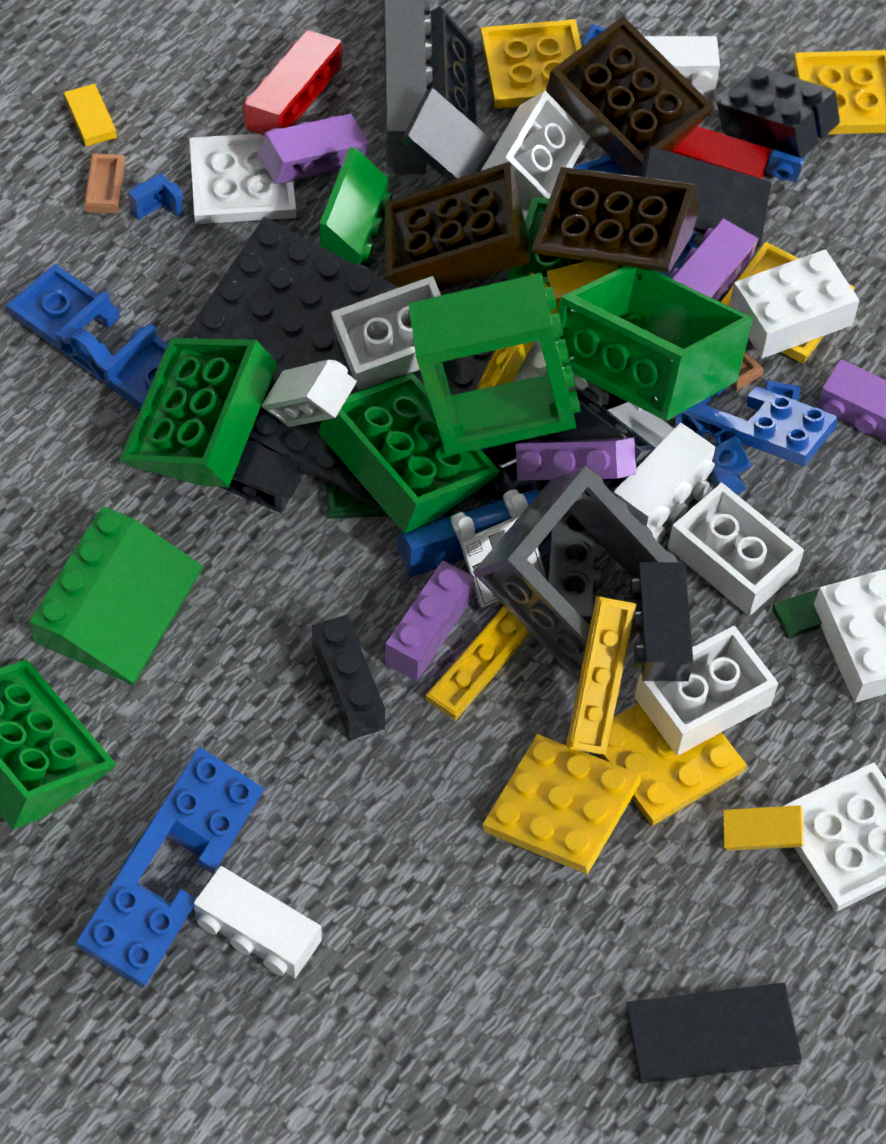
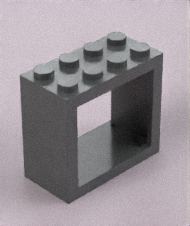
[472,466,678,677]

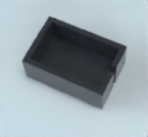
[716,66,840,158]

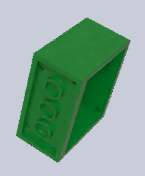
[557,266,753,421]
[408,273,581,456]

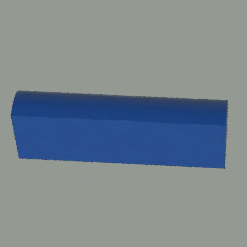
[396,489,540,577]

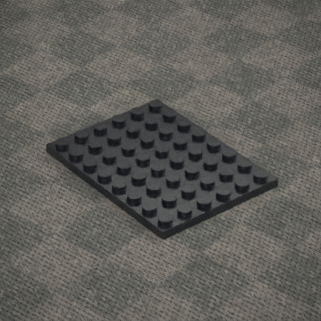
[183,217,495,516]

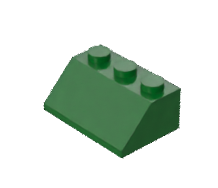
[320,147,393,265]

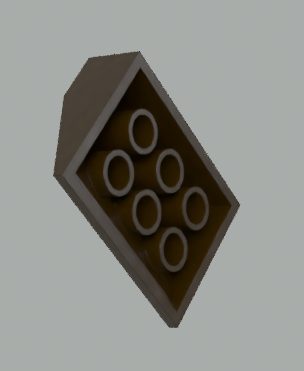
[546,16,714,177]
[385,161,530,291]
[532,167,699,272]

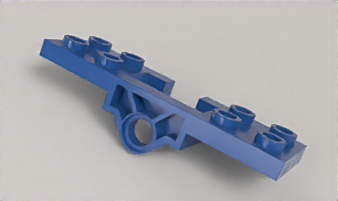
[6,264,168,410]
[674,386,838,467]
[74,747,265,989]

